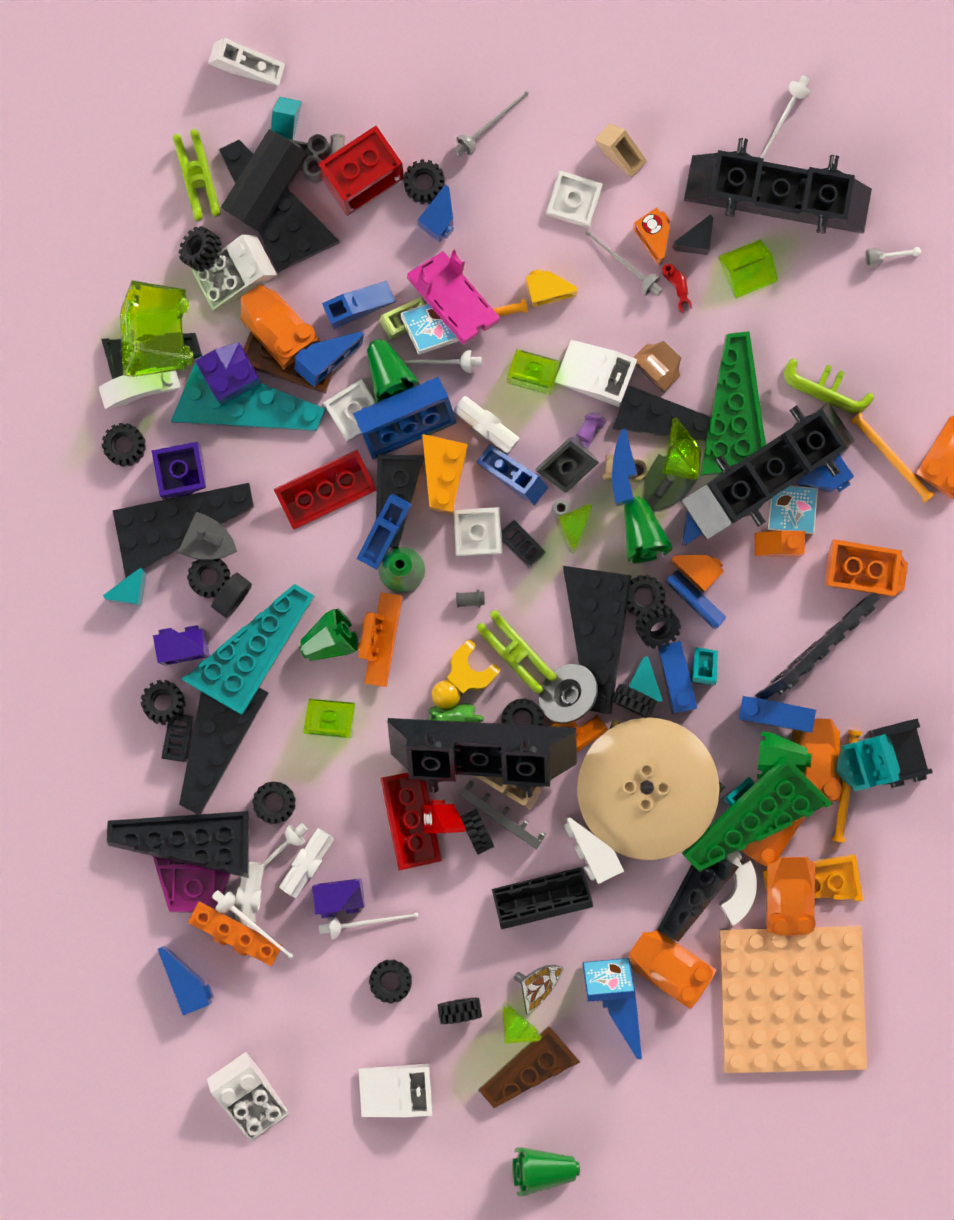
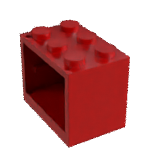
[318,125,404,216]

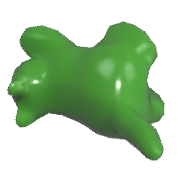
[427,703,484,723]

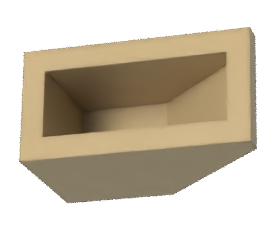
[594,123,647,177]

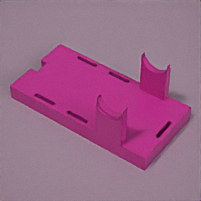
[406,249,500,345]

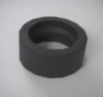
[211,572,252,618]

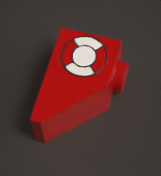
[423,799,465,833]

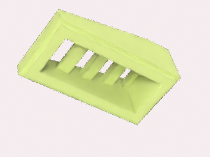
[379,297,425,340]

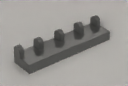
[460,780,546,850]

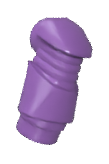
[576,413,606,448]

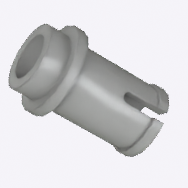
[328,134,345,157]
[552,499,570,519]

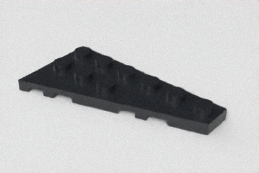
[219,140,340,272]
[113,483,254,578]
[563,566,632,714]
[755,592,879,699]
[179,688,269,816]
[107,811,249,878]

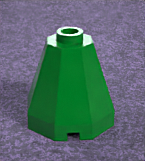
[299,608,359,661]
[757,731,812,779]

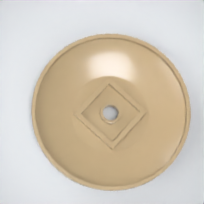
[577,718,720,860]

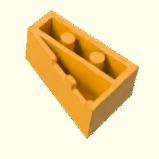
[422,434,468,515]

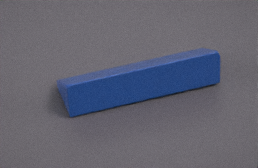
[665,570,726,629]

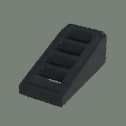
[501,520,546,569]
[161,714,194,762]

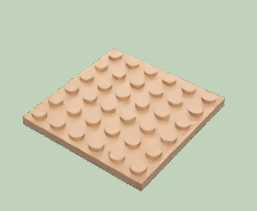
[719,926,867,1073]

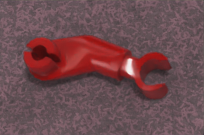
[662,263,692,313]

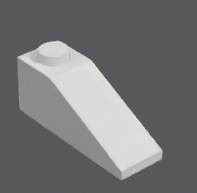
[208,37,285,86]

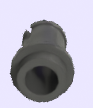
[456,589,485,608]

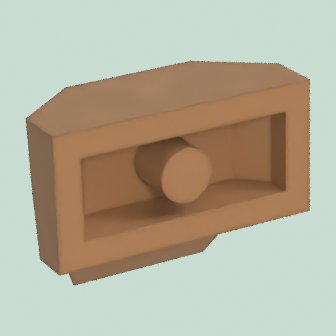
[633,341,681,393]

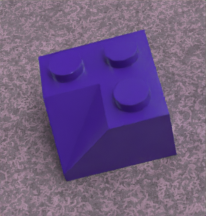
[195,342,262,405]
[151,442,206,500]
[153,625,210,666]
[312,878,365,918]

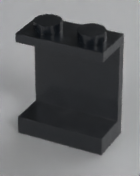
[869,718,933,788]

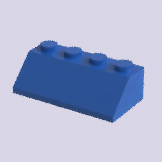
[353,377,457,460]

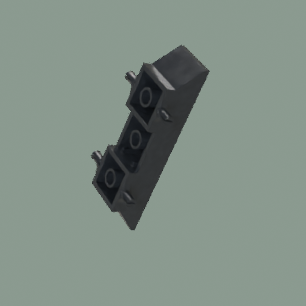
[684,138,872,234]
[681,403,854,540]
[387,718,577,798]

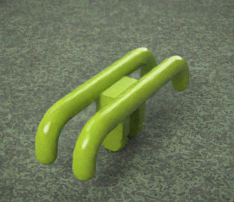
[172,129,221,222]
[784,358,874,414]
[476,610,557,694]

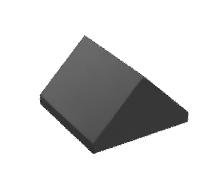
[535,436,599,493]

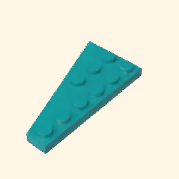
[171,358,325,431]
[181,584,314,716]

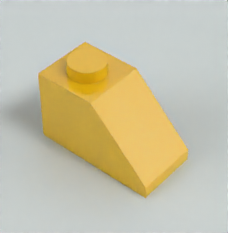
[525,269,577,308]

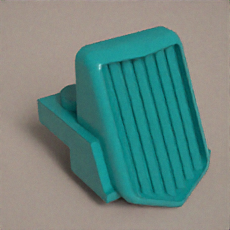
[836,734,900,791]

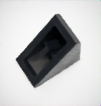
[672,214,713,255]

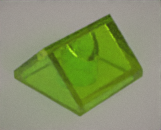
[718,239,778,299]
[507,349,560,395]
[662,417,702,479]
[556,504,593,554]
[303,699,355,739]
[502,1001,542,1044]

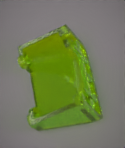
[120,280,193,377]

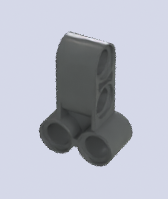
[287,134,330,183]

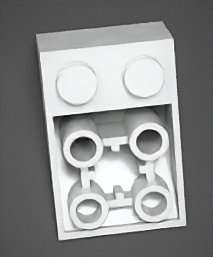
[192,234,277,310]
[555,340,637,407]
[563,817,624,884]
[207,1052,289,1141]
[359,1063,433,1117]

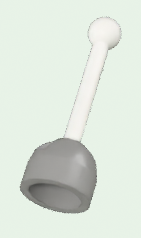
[865,247,921,267]

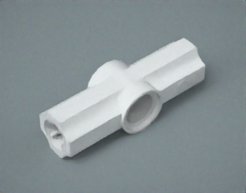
[453,396,520,454]
[279,828,335,898]
[234,862,265,930]

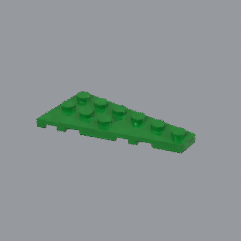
[700,331,766,476]
[682,755,833,871]

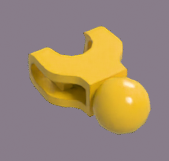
[431,639,501,710]

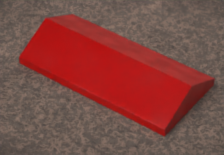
[274,449,377,530]
[380,772,442,871]

